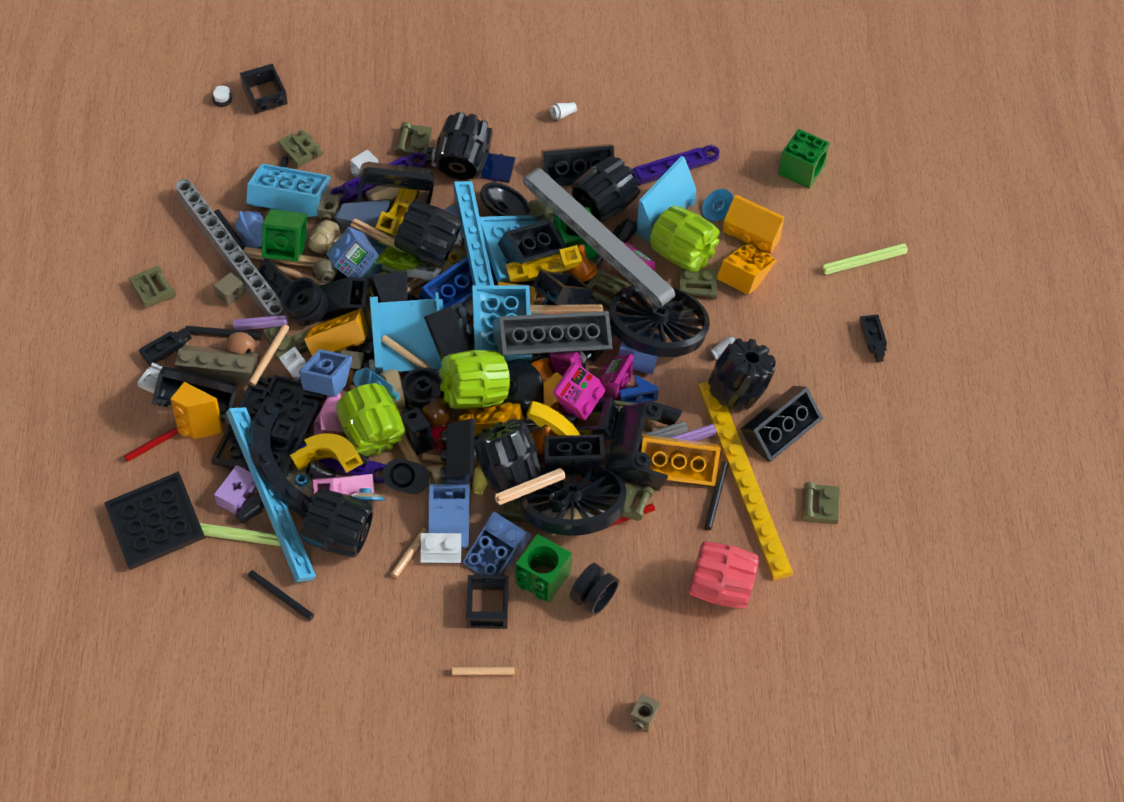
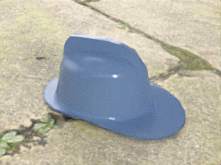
[235,211,264,249]

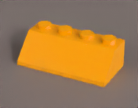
[638,434,721,486]

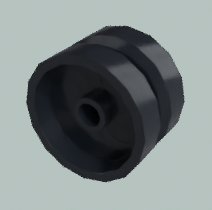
[280,277,329,326]
[402,367,444,414]
[569,563,619,616]

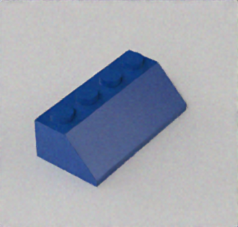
[419,256,497,309]

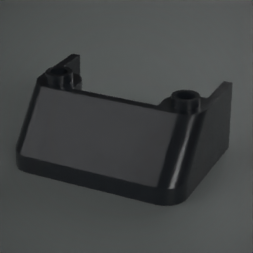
[357,161,434,204]
[151,367,238,423]
[605,401,682,491]

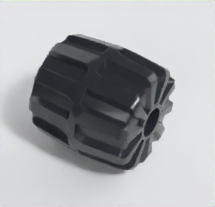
[434,112,493,181]
[571,156,641,223]
[394,200,462,266]
[708,338,776,411]
[474,419,542,492]
[301,488,373,558]

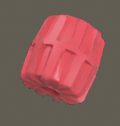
[689,541,759,609]

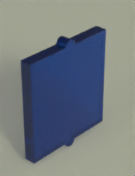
[481,153,516,183]

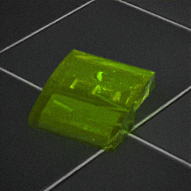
[377,246,422,270]

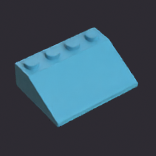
[636,156,697,243]
[246,163,331,217]
[472,285,532,364]

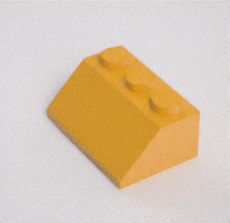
[722,195,784,254]
[304,308,368,356]
[171,382,223,439]

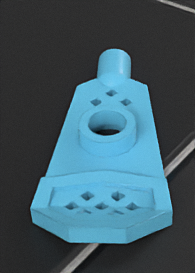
[353,367,400,401]

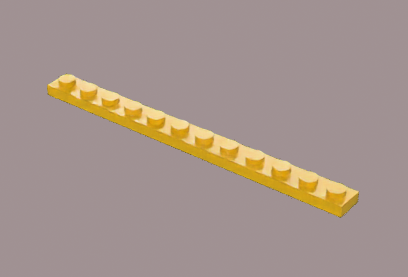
[698,381,793,580]

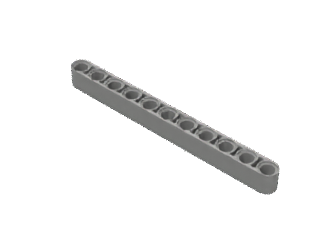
[523,168,675,308]
[176,179,285,317]

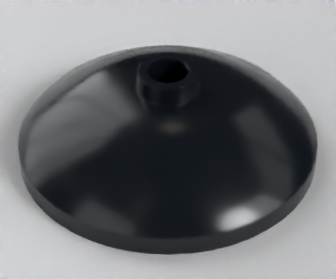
[480,182,530,216]
[498,360,543,416]

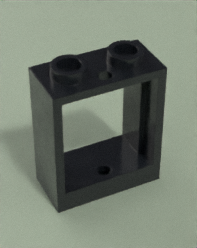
[240,63,288,114]
[533,270,594,305]
[566,397,619,440]
[466,574,509,629]

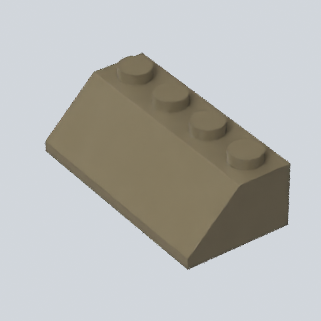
[175,345,260,385]

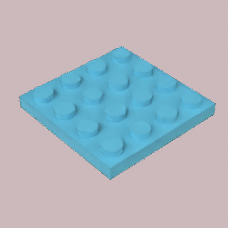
[480,215,565,282]

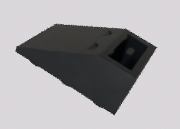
[318,277,369,321]

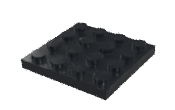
[104,471,205,570]

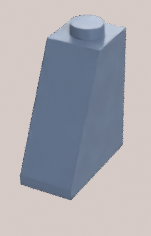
[335,200,391,237]

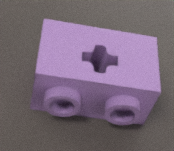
[214,465,257,514]

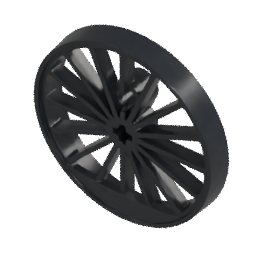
[609,285,710,357]
[519,465,627,536]

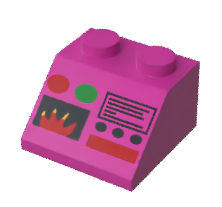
[553,362,605,420]

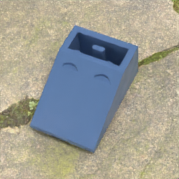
[429,484,470,548]
[462,512,532,576]

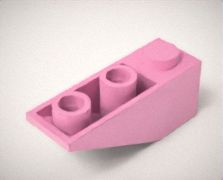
[313,393,344,436]
[313,474,374,495]

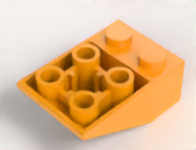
[717,244,777,295]
[456,403,524,436]

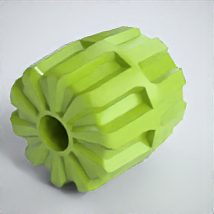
[650,205,720,272]
[439,350,510,409]
[336,383,405,456]

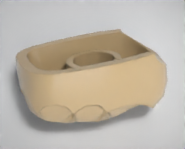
[365,186,400,204]
[308,220,340,254]
[379,369,405,408]

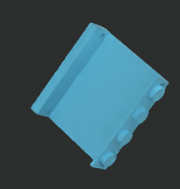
[370,292,443,375]

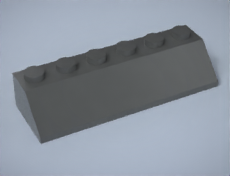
[493,311,613,356]

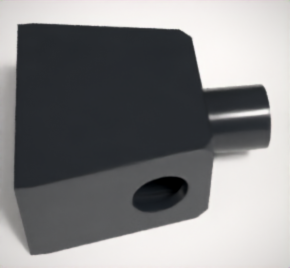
[369,271,408,303]
[400,408,434,456]

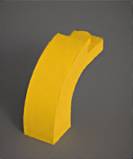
[375,188,420,236]
[290,433,363,473]

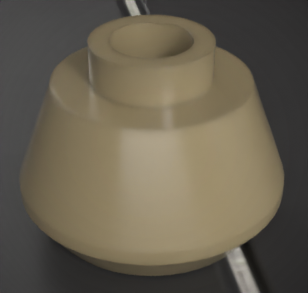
[313,259,338,283]

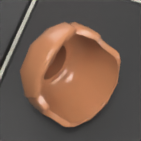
[225,332,256,354]

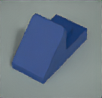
[619,375,659,404]

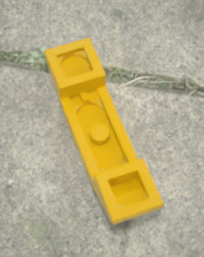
[506,245,582,282]
[527,401,580,436]

